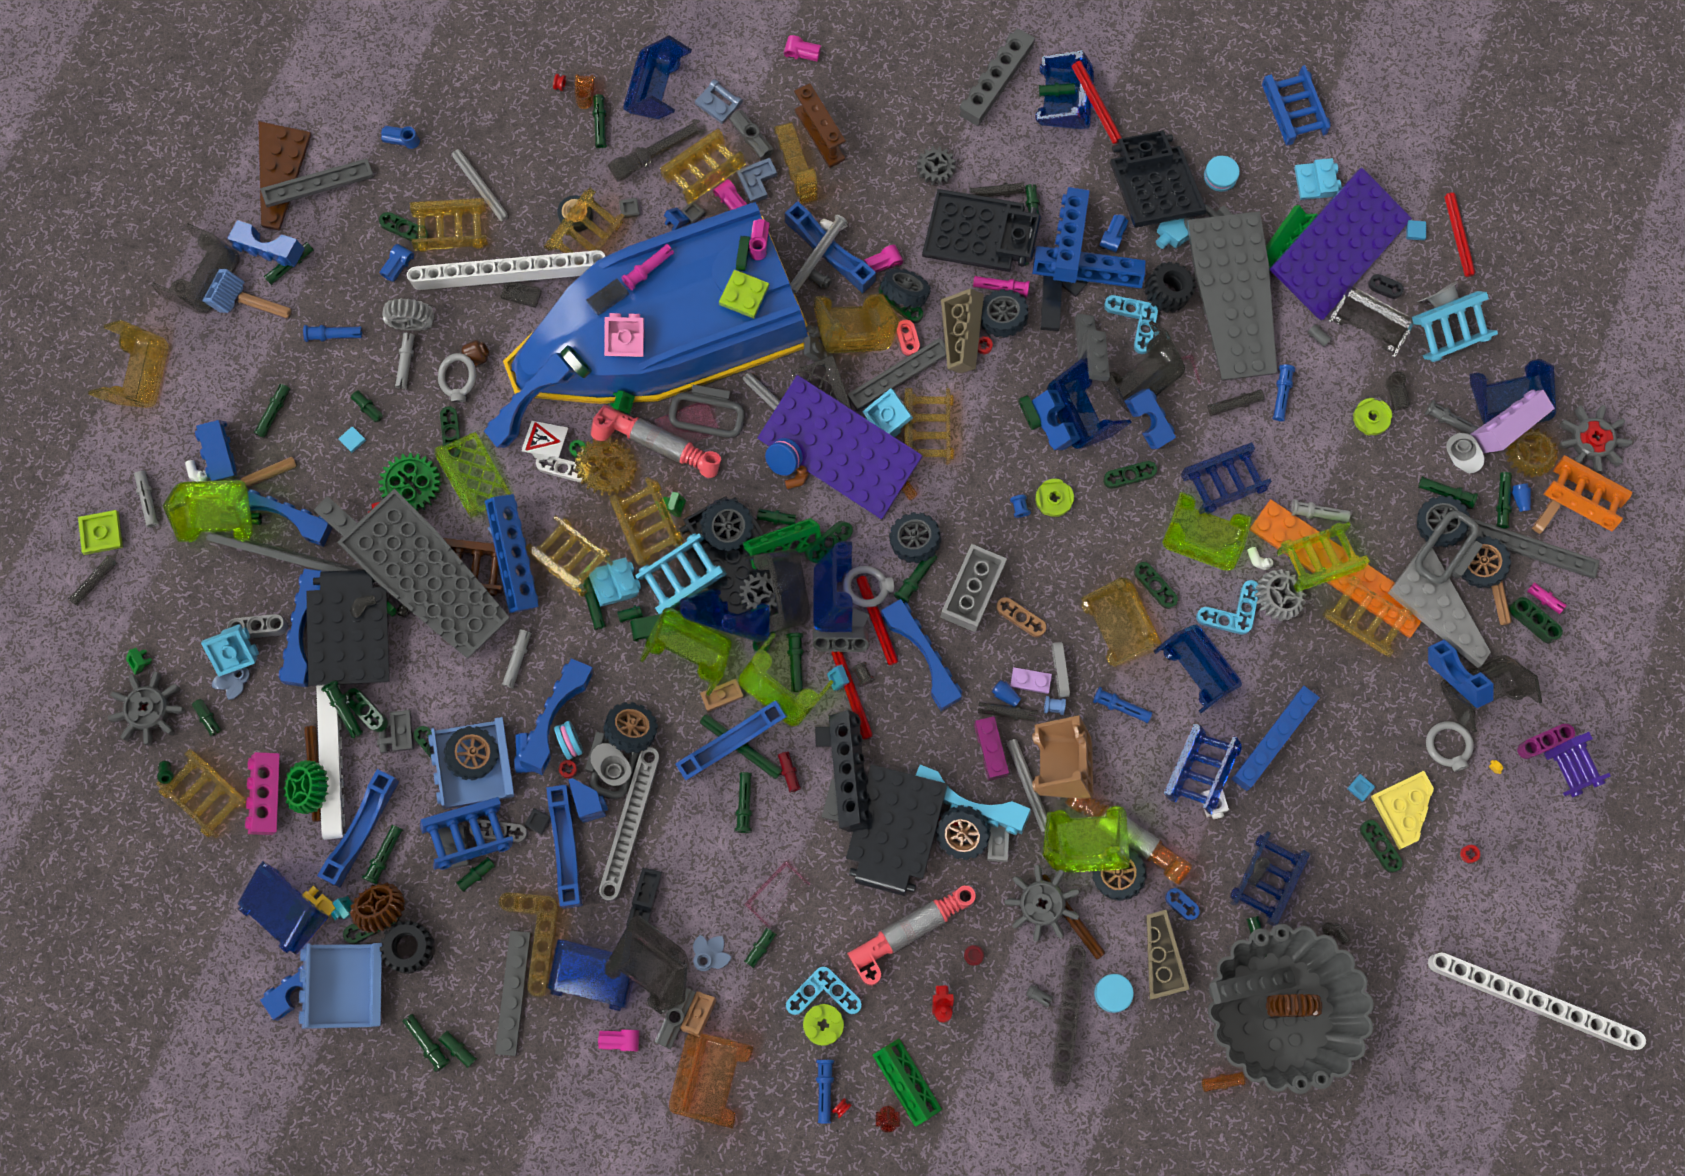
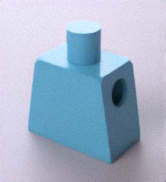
[1156,218,1193,249]

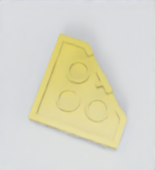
[1371,771,1434,850]

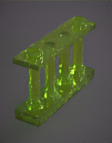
[1277,522,1370,592]

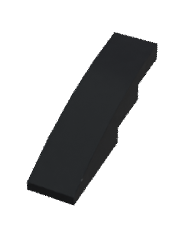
[1040,275,1062,331]
[621,867,662,954]

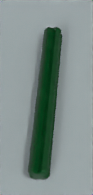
[700,714,782,779]

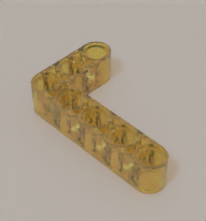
[774,122,818,205]
[499,892,559,997]

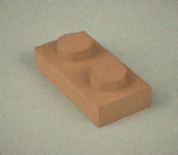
[700,679,744,712]
[680,991,717,1037]

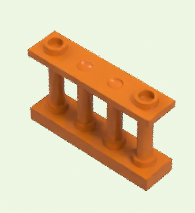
[1544,455,1632,532]

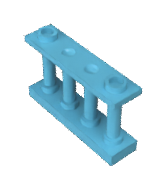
[1412,291,1498,362]
[635,533,727,614]

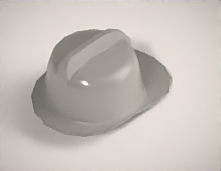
[1417,281,1459,308]
[1446,432,1485,474]
[590,743,631,786]

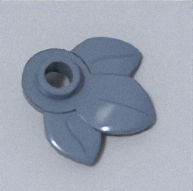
[212,667,250,700]
[693,935,731,971]

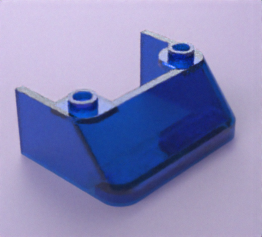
[623,35,692,119]
[1047,358,1132,449]
[1154,624,1242,713]

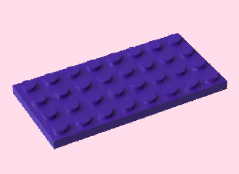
[1269,167,1412,320]
[757,375,923,519]

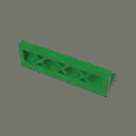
[1266,205,1318,272]
[743,518,821,569]
[872,1039,942,1127]

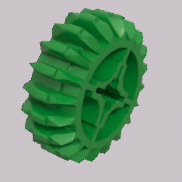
[283,760,329,814]

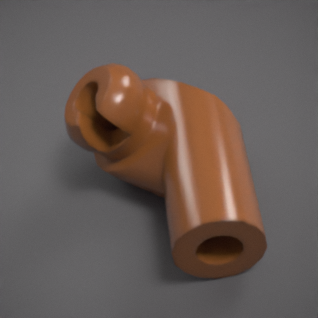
[785,466,808,489]

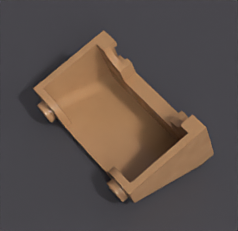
[1032,715,1093,799]

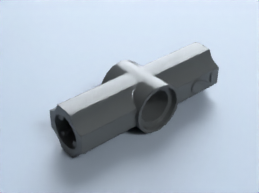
[729,110,774,160]
[655,985,696,1050]

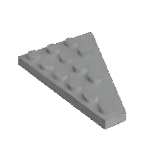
[1388,543,1491,668]

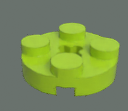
[1353,398,1392,436]
[1035,479,1074,517]
[803,1004,844,1046]

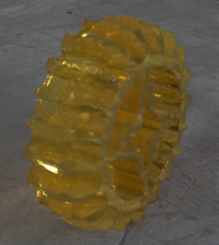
[1505,427,1558,478]

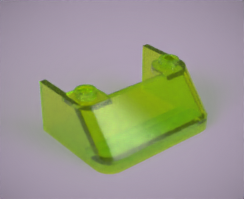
[640,608,732,696]
[738,633,834,727]

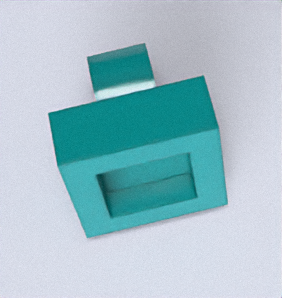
[331,896,353,920]

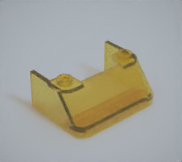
[88,320,168,408]

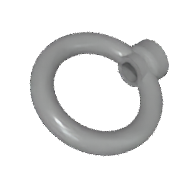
[438,353,476,403]
[843,566,894,607]
[1426,721,1474,772]

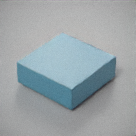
[339,427,366,453]

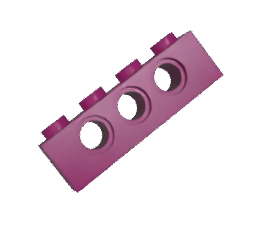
[245,752,279,835]

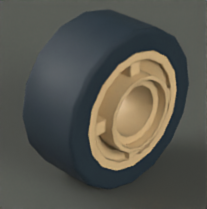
[557,195,593,233]

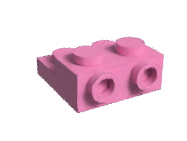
[605,313,645,357]

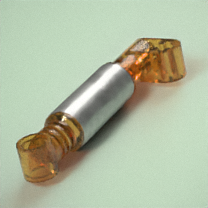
[1065,798,1192,885]

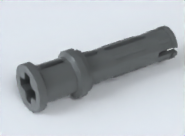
[1424,400,1479,434]

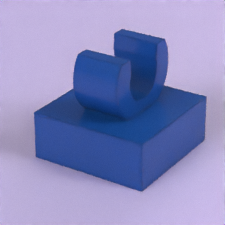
[664,207,689,231]

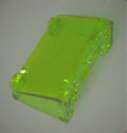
[162,480,253,542]
[1162,491,1253,571]
[1042,806,1130,872]

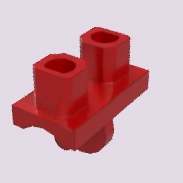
[932,985,954,1023]

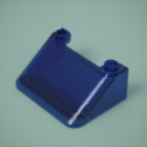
[1469,359,1556,425]

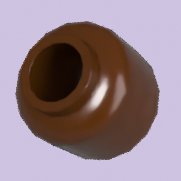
[461,340,489,367]

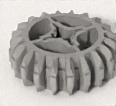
[382,298,434,331]
[1254,569,1307,621]

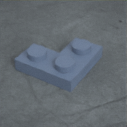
[737,158,777,203]

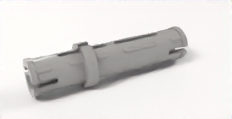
[395,333,415,389]
[134,471,159,528]
[501,630,532,688]

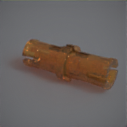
[1202,1072,1245,1092]

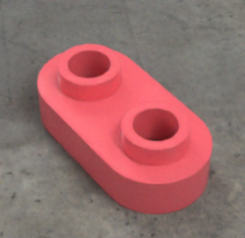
[896,320,920,356]

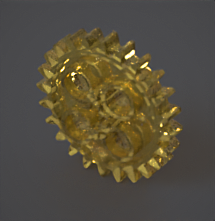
[575,437,637,496]

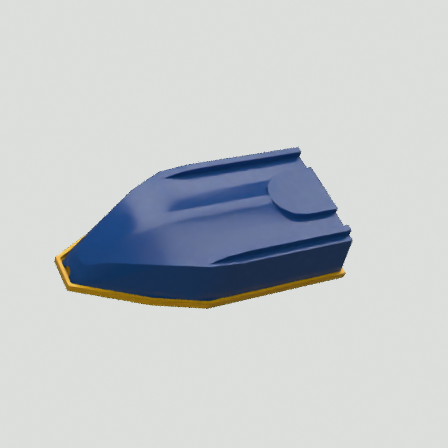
[503,202,809,404]

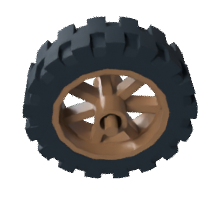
[1461,536,1511,588]
[603,702,658,753]
[444,726,499,780]
[936,805,991,860]
[1092,846,1147,901]

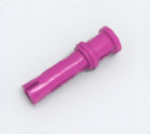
[621,244,674,290]
[973,276,1030,297]

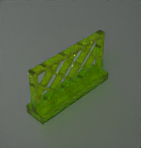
[435,431,511,518]

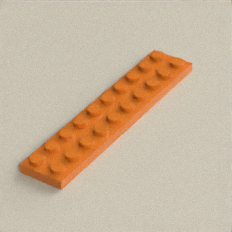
[1249,499,1422,638]

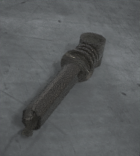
[607,119,705,182]

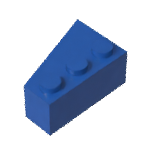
[195,420,237,481]

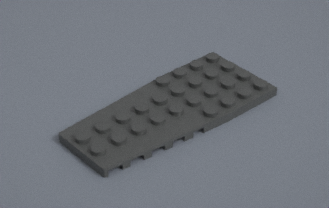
[1186,211,1277,381]
[337,489,510,659]

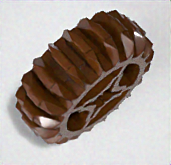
[350,882,405,933]
[1266,994,1323,1017]

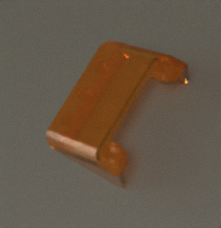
[669,1033,753,1129]

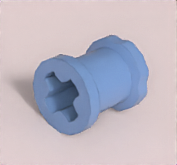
[1044,696,1066,715]

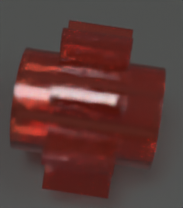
[876,1106,900,1133]

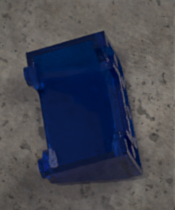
[1035,50,1094,130]
[813,541,853,632]
[680,589,770,643]
[237,861,329,955]
[547,939,639,1011]

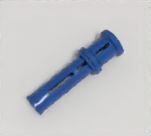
[303,325,362,342]
[1272,364,1296,422]
[1093,687,1152,723]
[816,1060,834,1123]

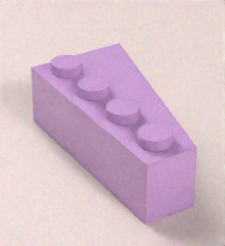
[1470,390,1555,453]

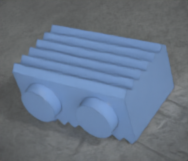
[202,269,245,313]

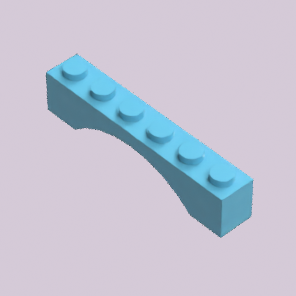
[915,765,1031,835]

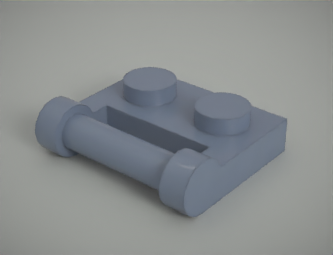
[695,79,743,124]

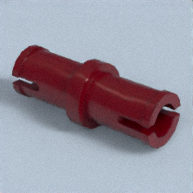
[777,751,801,793]

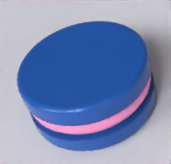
[765,438,803,476]

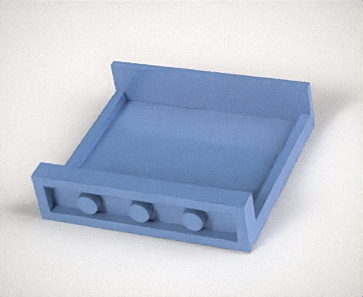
[428,717,514,809]
[299,943,382,1029]

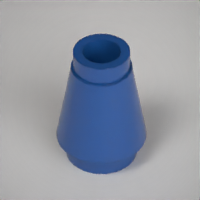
[1511,483,1531,512]
[991,680,1021,707]

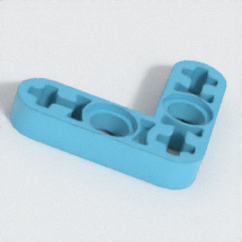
[1104,295,1158,354]
[1196,580,1258,635]
[786,967,862,1015]

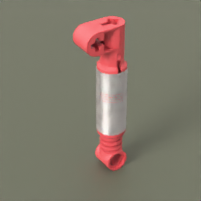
[591,404,721,478]
[847,885,976,986]

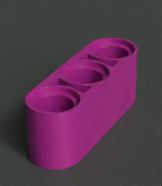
[1517,723,1575,759]

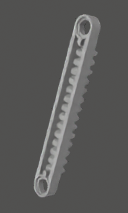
[599,747,660,901]

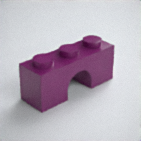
[974,717,1009,781]

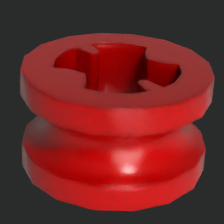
[553,74,566,92]
[978,336,993,355]
[559,760,577,779]
[1460,845,1480,863]
[832,1098,852,1118]

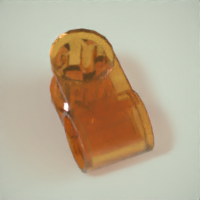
[575,74,595,109]

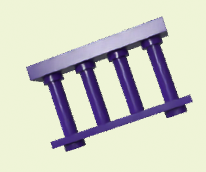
[1544,732,1611,798]

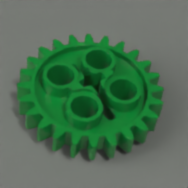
[378,453,441,512]

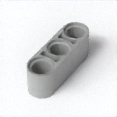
[227,614,288,638]

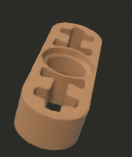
[1531,499,1562,534]
[996,597,1046,637]

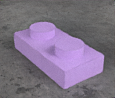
[1010,667,1052,694]

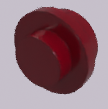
[964,945,984,966]

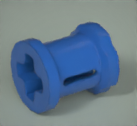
[1010,494,1031,518]

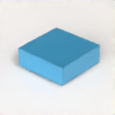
[1406,220,1426,240]
[827,665,849,691]
[1347,774,1375,802]

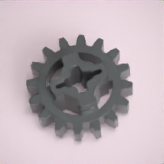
[917,146,956,185]
[739,573,781,615]

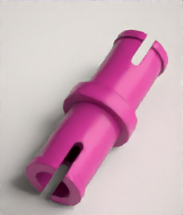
[1527,582,1567,615]

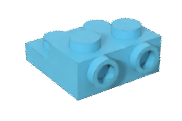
[1294,158,1341,200]
[862,388,913,437]
[587,557,641,607]
[201,624,259,677]

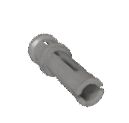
[1291,499,1350,523]

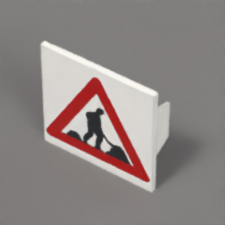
[521,421,568,460]

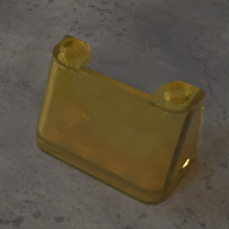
[814,294,900,353]
[1081,577,1163,667]

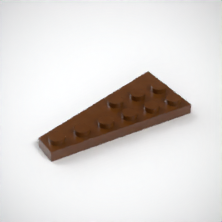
[258,121,312,231]

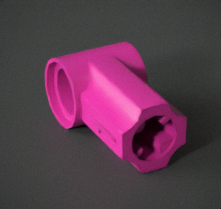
[783,35,821,62]
[713,179,747,210]
[749,219,770,261]
[864,245,904,273]
[598,1030,640,1052]

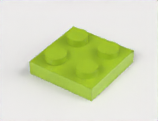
[719,270,769,319]
[78,510,123,555]

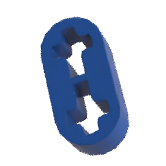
[1165,888,1200,921]

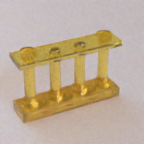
[660,128,746,205]
[544,187,625,265]
[410,198,488,252]
[904,388,954,465]
[609,477,683,567]
[525,515,613,597]
[1322,576,1416,658]
[156,749,246,838]

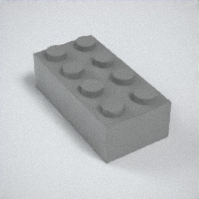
[940,544,1007,633]

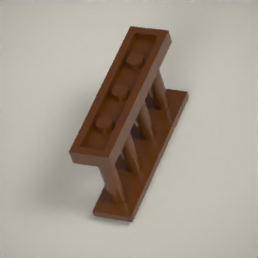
[794,83,846,168]
[443,538,502,596]

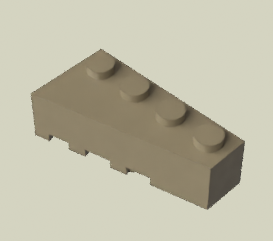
[941,288,984,373]
[1146,910,1190,1000]

